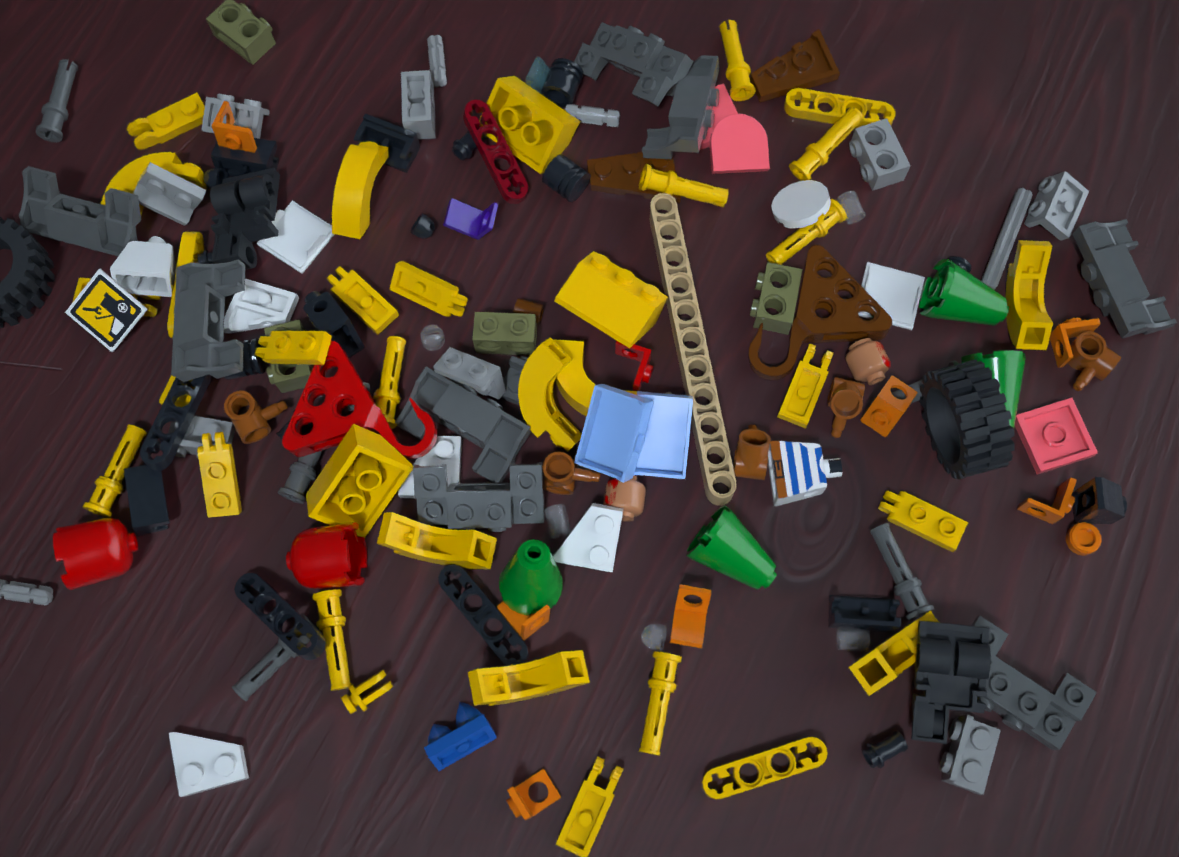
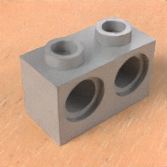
[401,70,436,139]
[849,118,910,191]

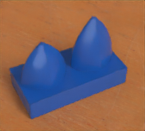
[424,702,497,771]

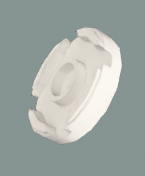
[771,180,831,228]

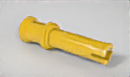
[719,20,755,101]
[789,107,864,181]
[639,164,728,208]
[766,199,847,265]
[373,336,406,429]
[83,424,147,518]
[312,589,351,691]
[639,651,682,756]

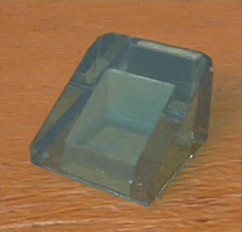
[526,57,549,94]

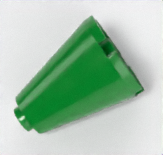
[919,259,1009,326]
[961,351,1026,428]
[686,505,777,590]
[499,540,563,615]

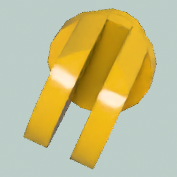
[341,670,394,714]

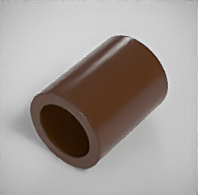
[513,298,544,325]

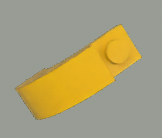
[332,141,388,239]
[101,152,207,215]
[1006,240,1053,350]
[518,338,582,452]
[554,339,637,416]
[377,512,497,569]
[849,610,939,696]
[468,650,590,706]

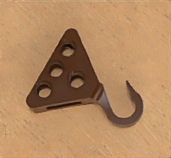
[748,245,892,380]

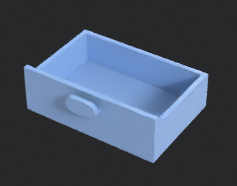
[574,384,654,483]
[634,391,693,479]

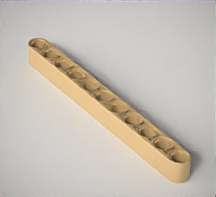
[650,193,736,506]

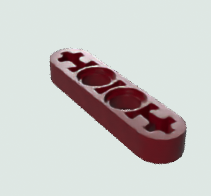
[463,99,528,204]

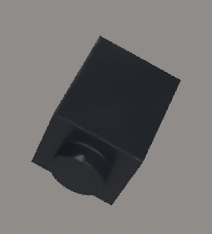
[1072,477,1127,524]

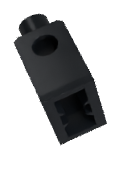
[303,291,365,358]

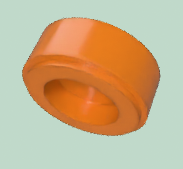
[1066,522,1102,556]

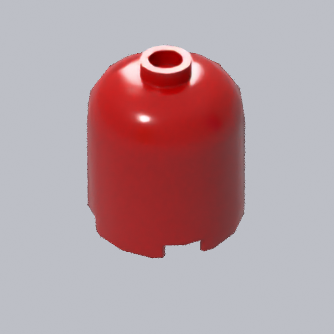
[53,518,139,590]
[286,522,368,589]

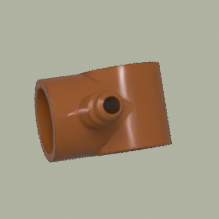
[1068,331,1122,391]
[827,377,865,438]
[224,391,288,444]
[733,425,771,480]
[543,452,601,495]

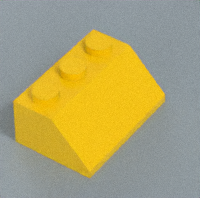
[479,76,580,174]
[554,251,668,349]
[306,424,413,538]

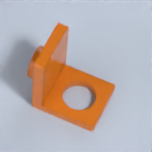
[212,101,257,153]
[1050,318,1101,368]
[860,376,918,437]
[1017,477,1077,524]
[670,584,711,648]
[497,601,550,641]
[506,769,561,820]

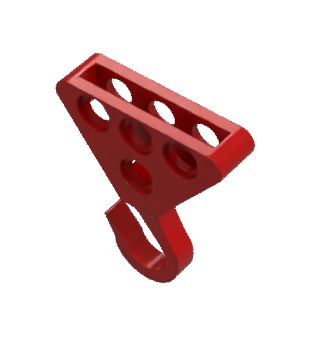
[282,341,437,459]

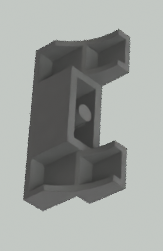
[574,22,694,107]
[642,55,719,159]
[19,166,141,256]
[1073,219,1177,339]
[171,259,245,382]
[395,367,531,483]
[413,462,545,532]
[971,616,1097,751]

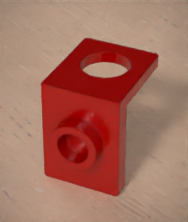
[615,341,654,391]

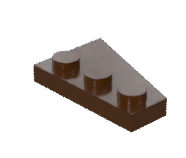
[750,29,840,103]
[587,152,681,204]

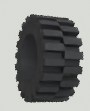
[0,217,55,328]
[920,360,1015,479]

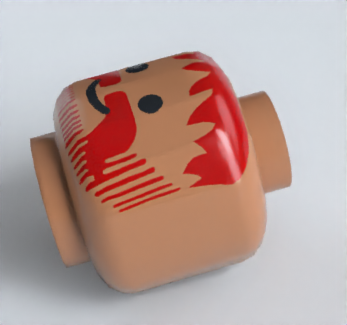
[845,338,891,385]
[603,475,646,521]

